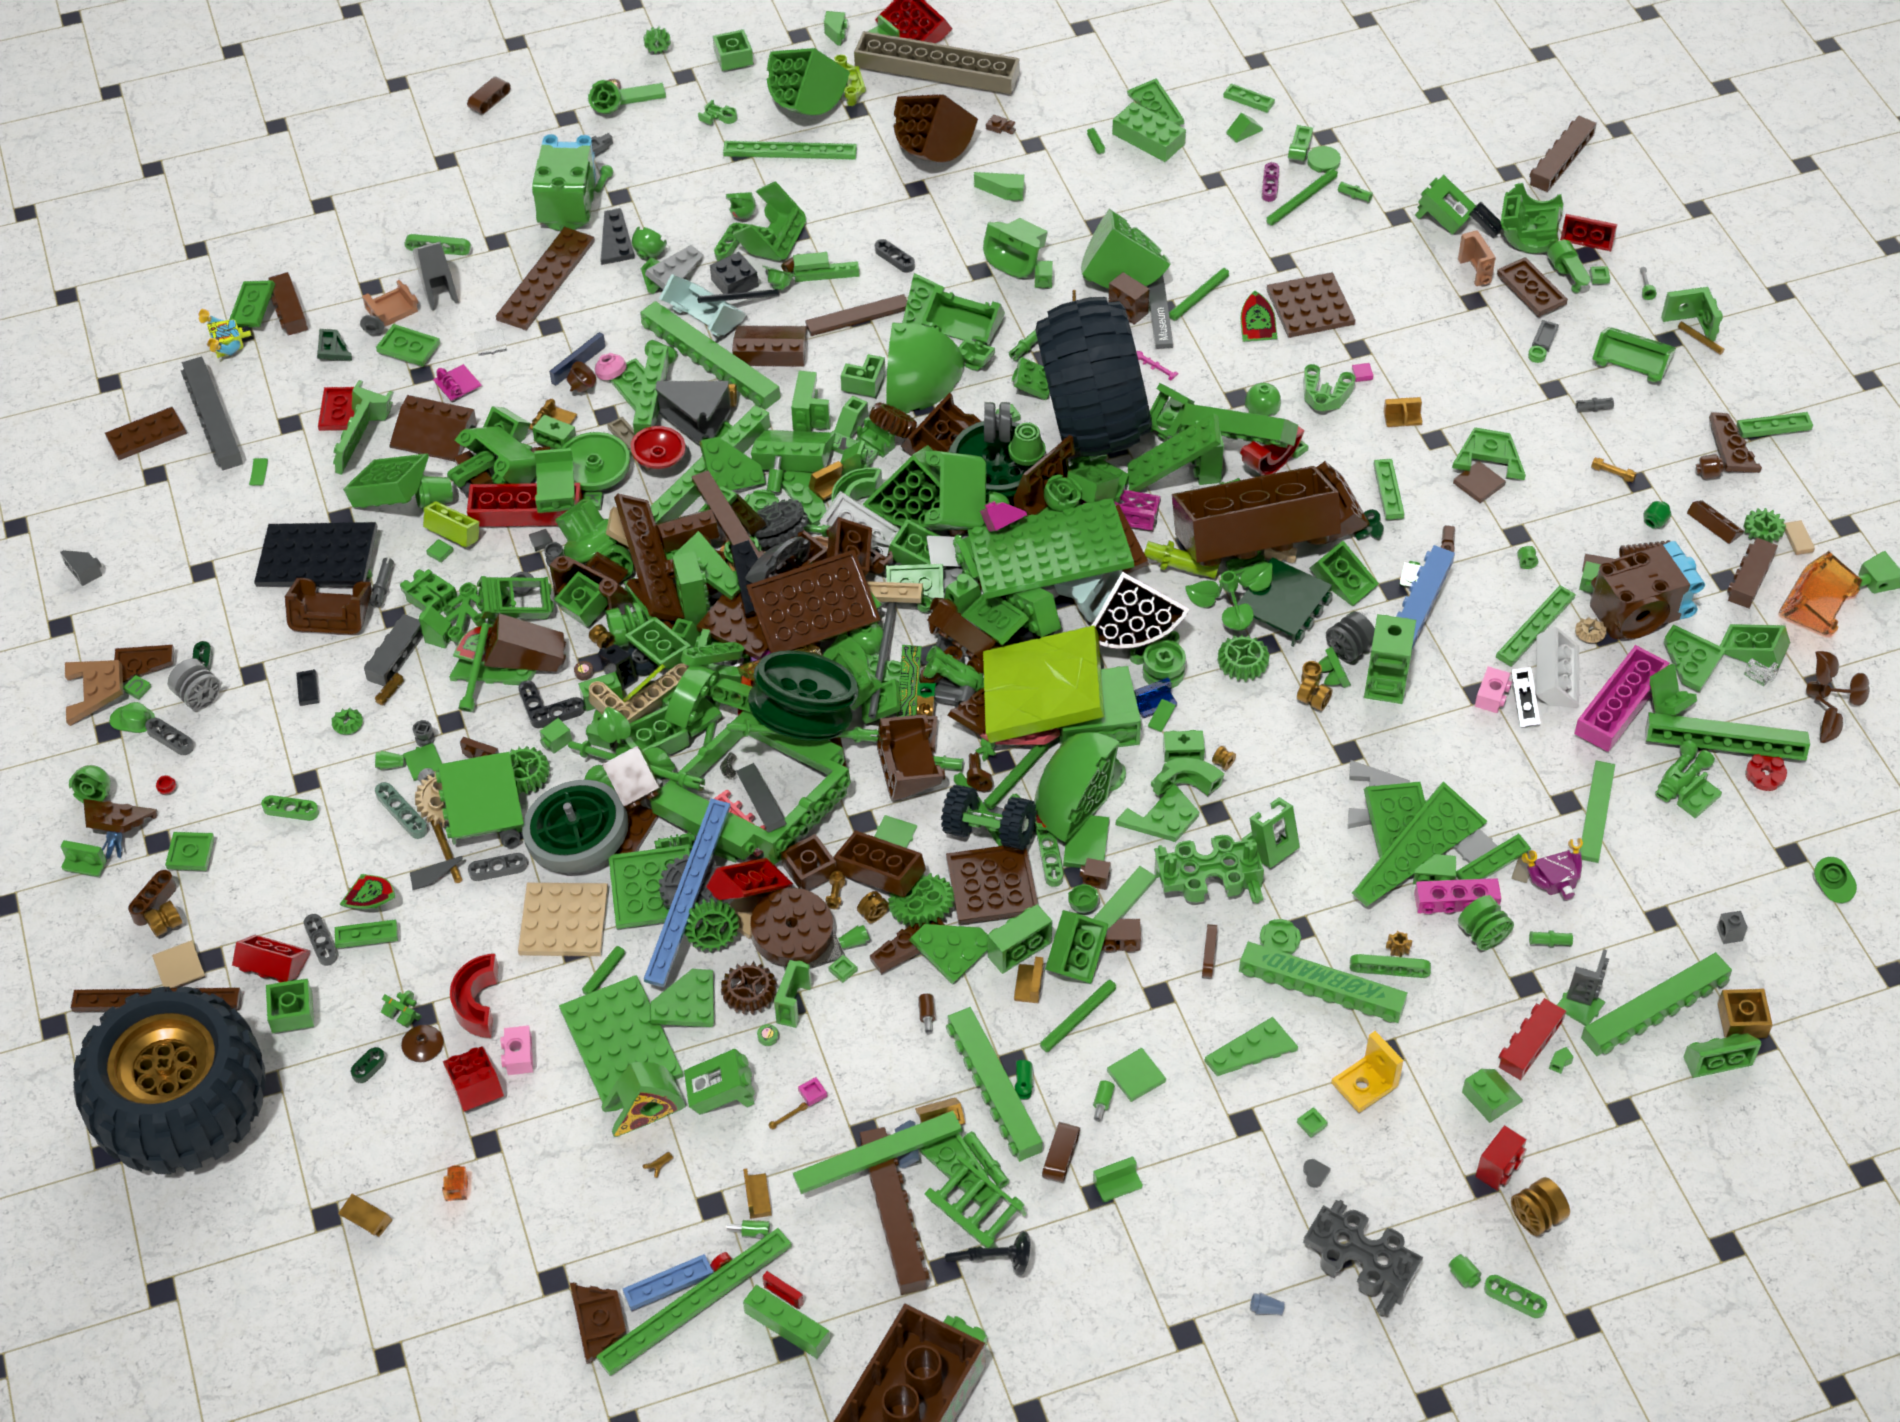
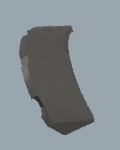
[745,537,811,583]

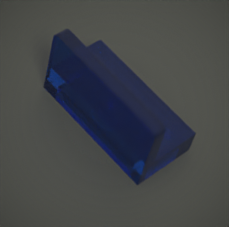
[1134,678,1177,718]

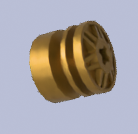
[1511,1177,1570,1236]

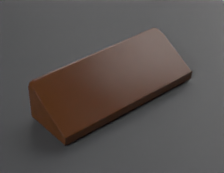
[1687,500,1744,544]

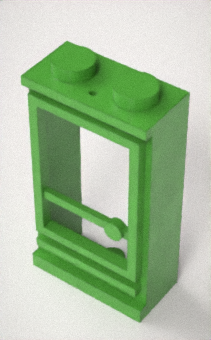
[477,576,554,619]

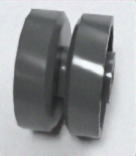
[984,402,1012,442]

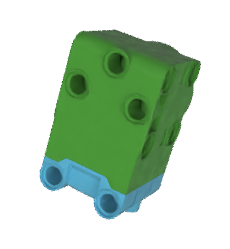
[532,134,596,231]

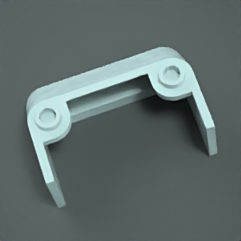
[659,274,746,337]

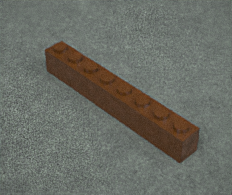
[860,1127,930,1295]

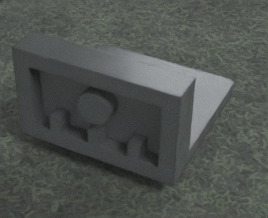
[1566,949,1609,1006]

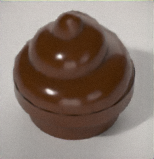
[967,657,984,674]

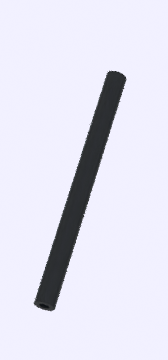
[697,289,779,303]

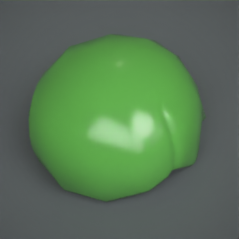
[1068,884,1099,913]

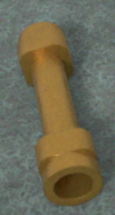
[1591,457,1637,483]

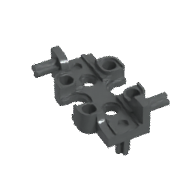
[1303,1200,1423,1317]

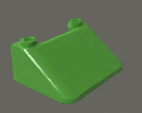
[1592,327,1676,382]
[925,451,986,531]

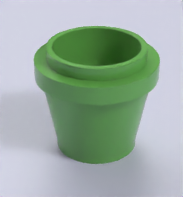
[1009,422,1046,466]
[415,474,453,511]

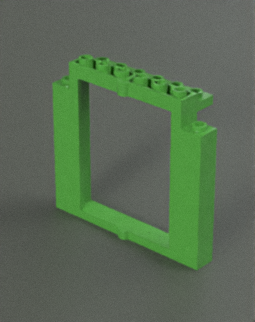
[650,710,851,865]

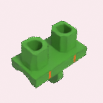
[381,990,422,1028]

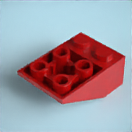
[443,1046,504,1112]

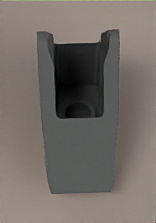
[413,242,459,310]

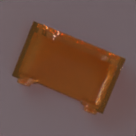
[1779,551,1863,635]

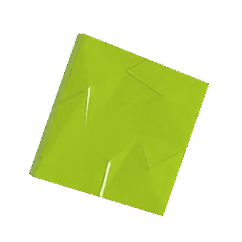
[983,625,1104,743]

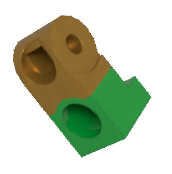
[917,683,936,716]

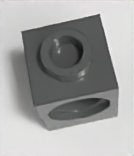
[1717,911,1748,944]

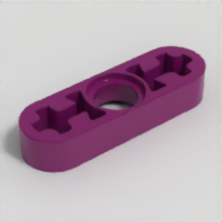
[1261,162,1280,202]

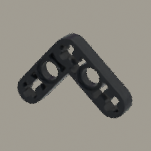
[518,680,585,729]

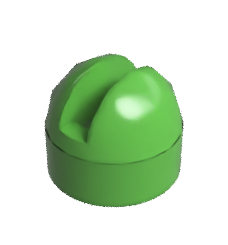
[917,596,932,613]

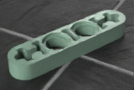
[375,782,428,839]

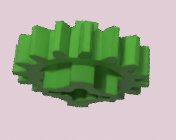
[1743,508,1786,543]

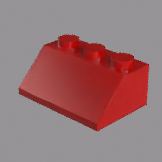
[1560,214,1618,252]
[232,934,311,982]

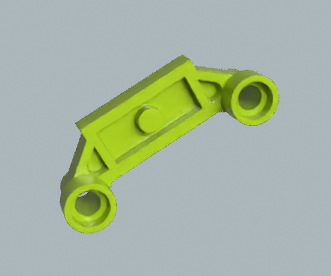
[834,54,866,106]

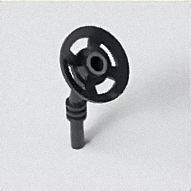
[945,1231,1030,1276]

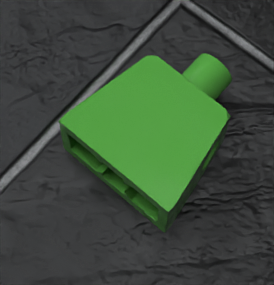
[1855,551,1900,594]
[945,574,982,615]

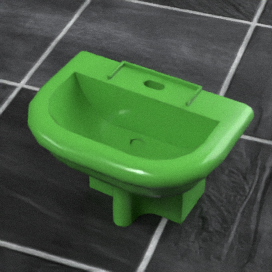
[983,218,1048,278]
[555,499,618,564]

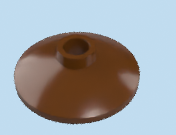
[401,1025,444,1062]

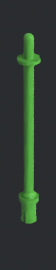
[726,719,878,743]
[568,740,705,791]

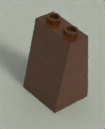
[484,613,566,672]

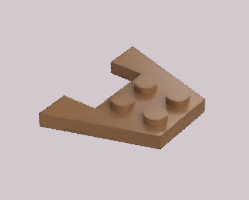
[65,660,123,726]

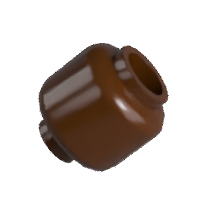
[1696,454,1724,480]

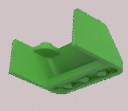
[733,181,806,261]

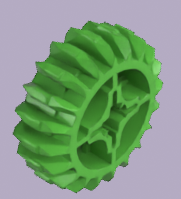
[1217,634,1270,682]
[510,746,550,795]
[684,897,739,952]

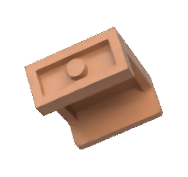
[1458,230,1496,287]
[362,280,418,327]

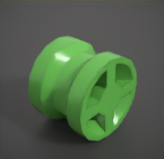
[1517,546,1539,569]

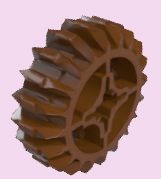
[869,402,917,439]
[721,961,777,1015]

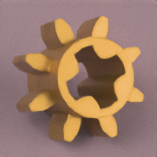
[1386,931,1412,957]

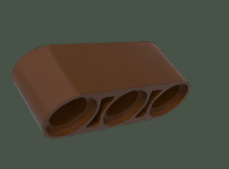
[467,76,511,114]
[128,870,176,926]
[1042,1122,1080,1183]

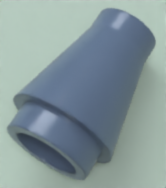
[1250,1292,1285,1315]

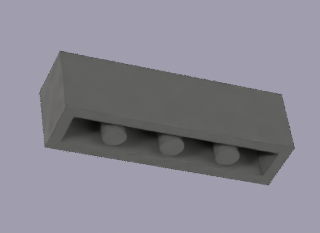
[364,614,423,687]

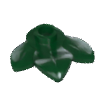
[1355,509,1384,540]

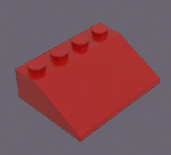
[874,0,953,43]

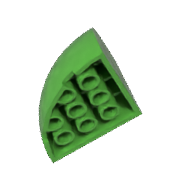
[767,48,850,115]
[1081,209,1171,289]
[886,323,964,413]
[863,445,940,527]
[1034,732,1119,842]

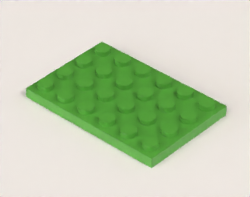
[559,975,683,1104]

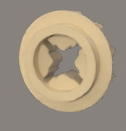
[1575,617,1606,643]

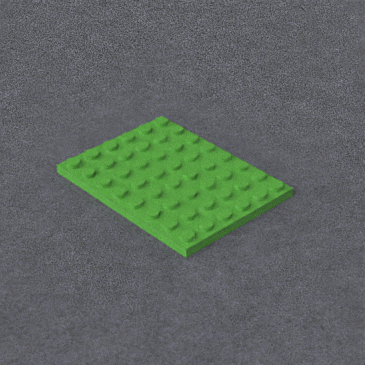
[967,498,1135,599]

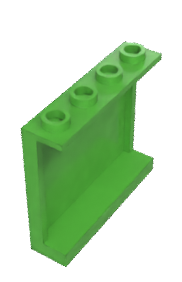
[435,751,524,845]

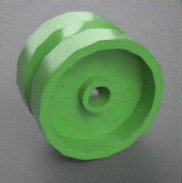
[1142,640,1186,690]

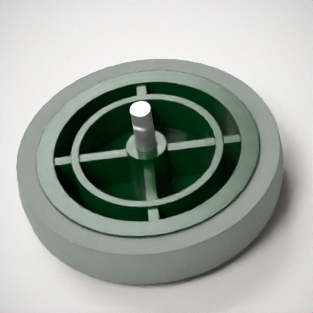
[522,780,628,873]

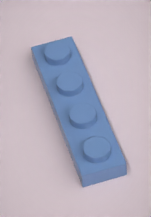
[622,1254,713,1311]

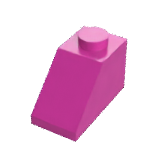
[980,501,1027,531]

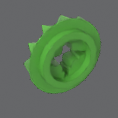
[331,707,363,735]

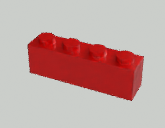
[1498,998,1566,1081]

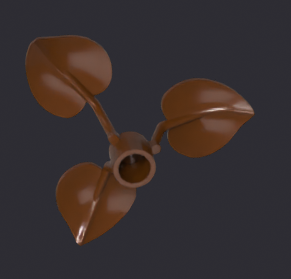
[1806,651,1870,743]

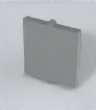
[1453,829,1497,863]

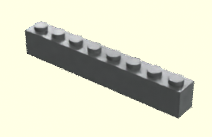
[180,356,243,471]

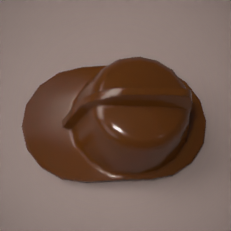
[566,361,596,393]

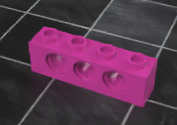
[1414,878,1502,914]

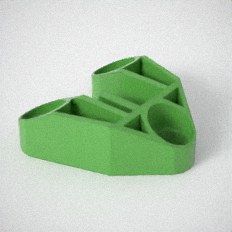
[1303,364,1355,411]

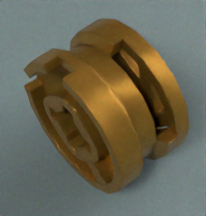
[857,891,889,923]

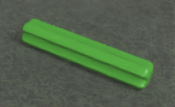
[582,946,625,995]

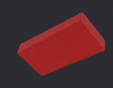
[762,1271,804,1309]

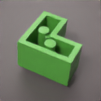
[840,354,885,397]

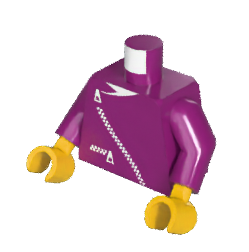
[1521,838,1583,900]

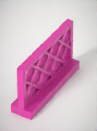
[1081,490,1161,530]

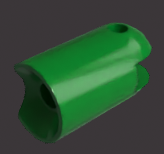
[1014,1060,1033,1099]

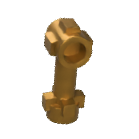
[825,871,845,909]

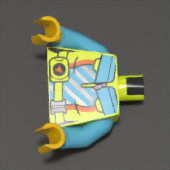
[198,309,251,358]

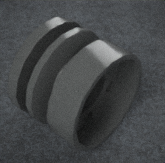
[1326,611,1375,662]

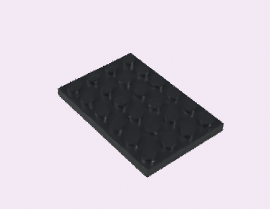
[254,522,378,587]

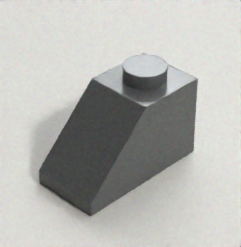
[60,550,102,586]

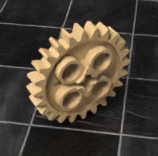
[415,773,449,828]

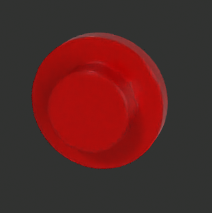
[156,775,176,794]

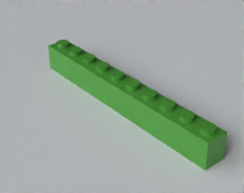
[640,301,780,410]
[650,405,770,524]

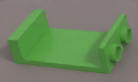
[534,448,575,513]

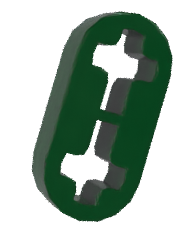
[192,641,213,671]
[350,1047,386,1083]

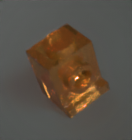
[442,1165,468,1201]

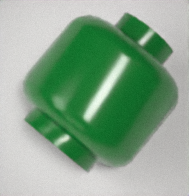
[1643,501,1672,528]

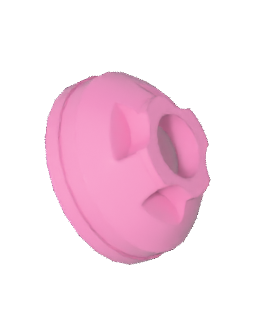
[595,353,627,380]

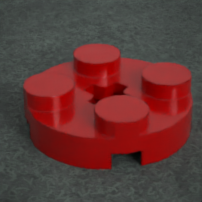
[1745,754,1787,791]

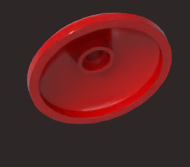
[630,426,685,469]

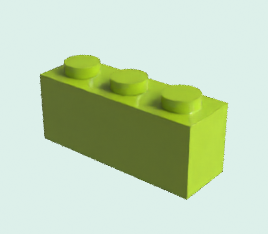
[423,501,479,547]

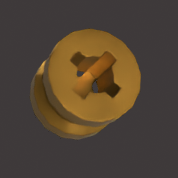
[1212,746,1236,770]

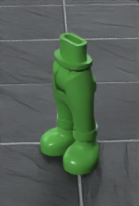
[923,646,984,692]
[1655,740,1715,802]

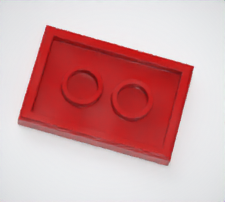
[318,387,355,431]

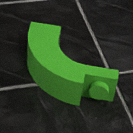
[1153,758,1225,796]

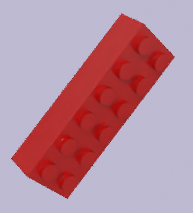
[467,483,583,527]

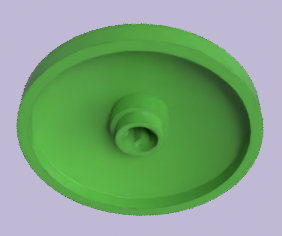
[561,432,630,491]

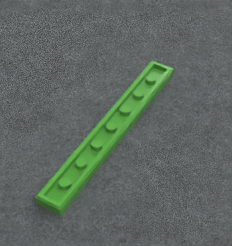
[723,141,857,160]
[793,1111,962,1194]

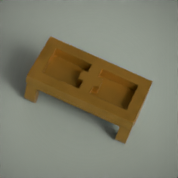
[338,1194,392,1237]

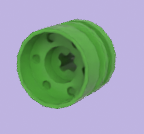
[605,602,646,648]
[1458,895,1514,950]

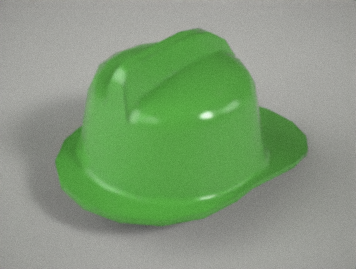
[762,265,796,290]
[109,702,155,733]
[1814,856,1857,903]

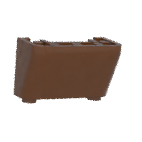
[1316,461,1370,544]
[549,556,633,615]
[285,578,372,634]
[876,714,945,801]

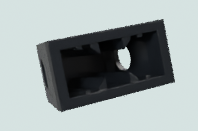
[598,644,638,691]

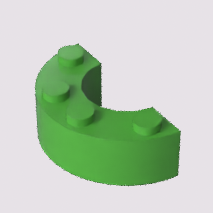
[831,468,882,502]
[665,665,720,729]

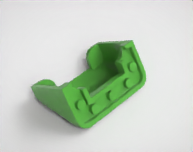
[921,285,1005,348]
[455,426,536,484]

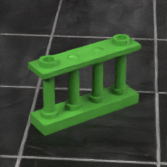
[924,1154,1027,1248]

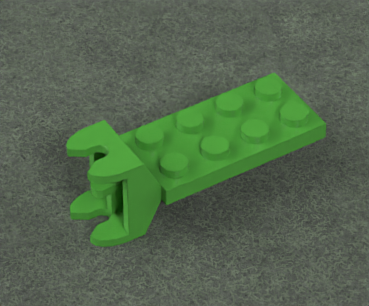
[333,380,394,475]

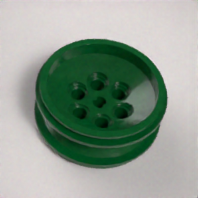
[949,421,1047,507]
[748,651,858,741]

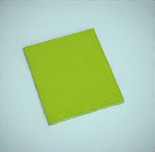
[622,664,665,703]

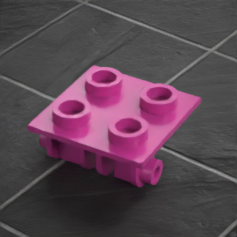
[433,364,482,401]

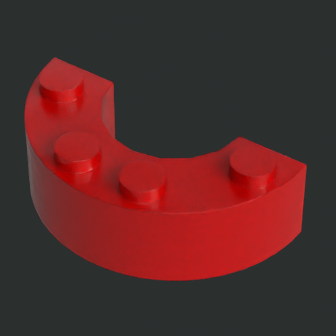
[1240,419,1305,476]
[450,953,499,1038]

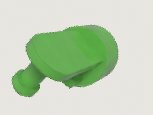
[1547,240,1591,293]

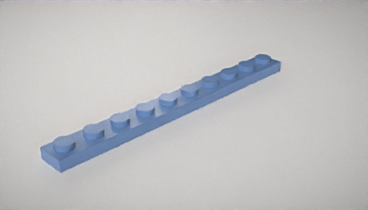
[644,798,731,987]

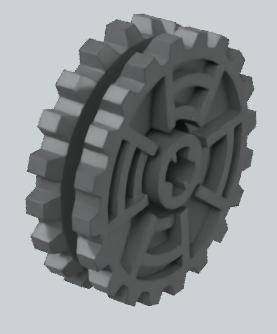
[748,499,808,547]
[659,854,725,920]

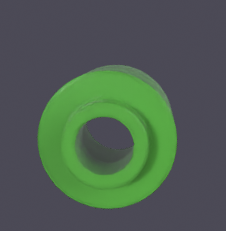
[1448,1254,1482,1288]

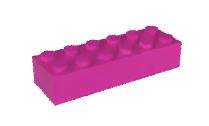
[1574,645,1670,752]

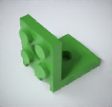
[1661,287,1723,342]

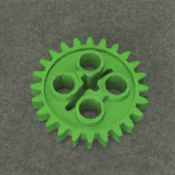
[888,873,955,927]

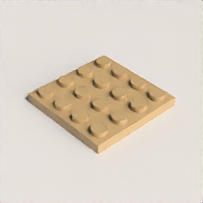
[518,882,608,956]

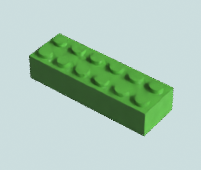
[1181,403,1299,448]

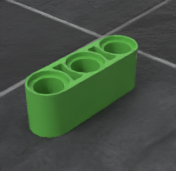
[710,678,752,712]

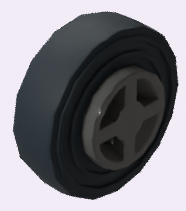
[627,646,659,676]

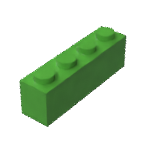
[743,1284,830,1359]

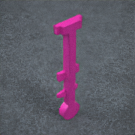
[1136,351,1179,381]

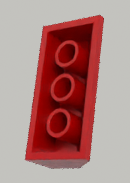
[706,858,793,900]

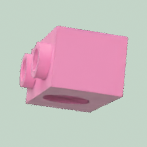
[1475,666,1512,713]
[500,1025,533,1075]

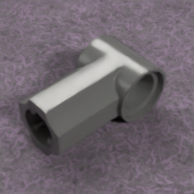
[935,684,976,708]

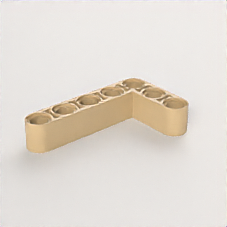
[589,664,689,723]

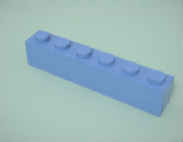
[1396,545,1455,649]

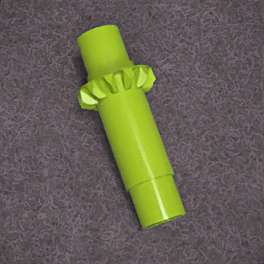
[1144,540,1220,579]

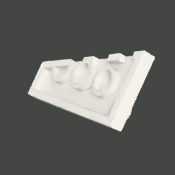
[819,491,900,546]

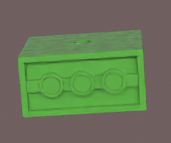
[1058,666,1141,747]

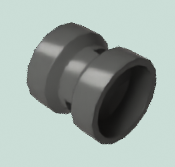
[544,542,564,566]
[412,720,435,747]

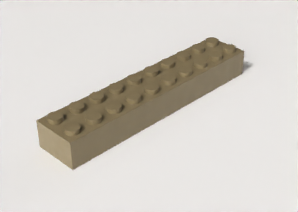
[854,31,1020,94]

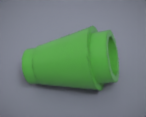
[375,750,404,770]
[838,925,870,949]

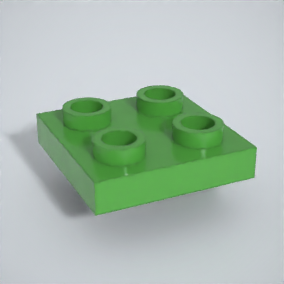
[1011,357,1049,400]

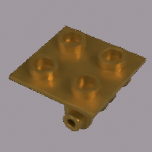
[529,398,577,430]

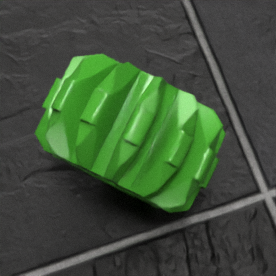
[643,26,671,54]

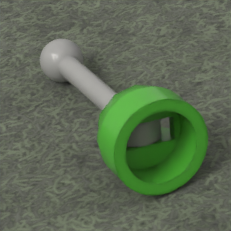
[1640,267,1657,300]

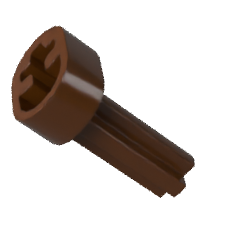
[966,752,993,792]

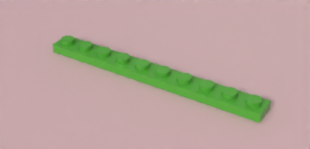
[596,1228,792,1376]

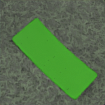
[249,458,268,485]

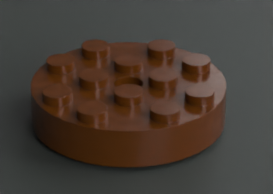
[750,888,833,966]

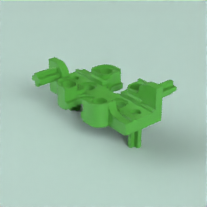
[1154,835,1264,903]

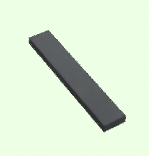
[736,763,786,832]

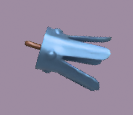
[102,831,123,859]

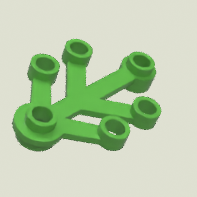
[442,582,486,643]

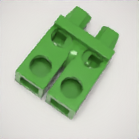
[400,569,457,613]

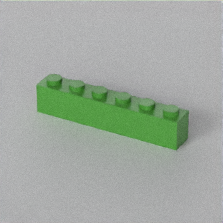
[633,345,670,435]

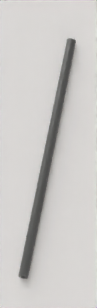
[868,563,902,719]

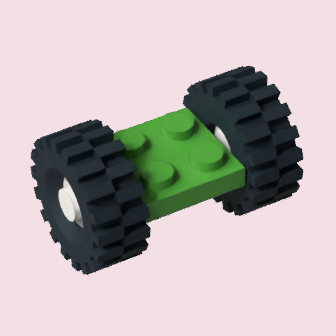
[941,785,1037,850]

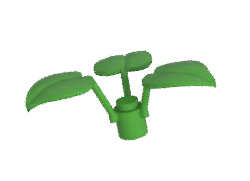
[1185,563,1273,631]
[584,707,675,790]

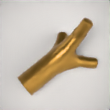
[642,1152,673,1178]

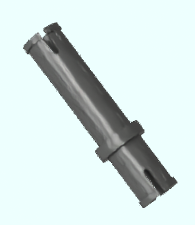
[370,558,394,607]

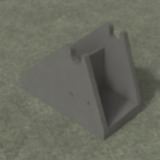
[656,381,732,444]

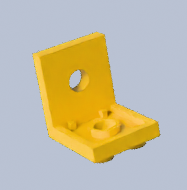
[1331,1031,1404,1113]

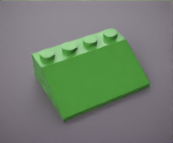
[751,430,836,472]
[343,454,429,508]

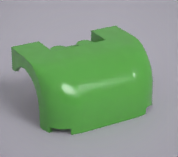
[1501,183,1564,253]

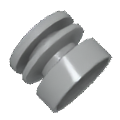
[167,658,221,710]

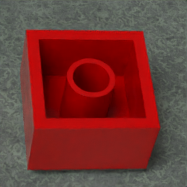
[1475,1125,1527,1191]

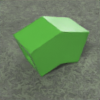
[1549,1047,1574,1074]

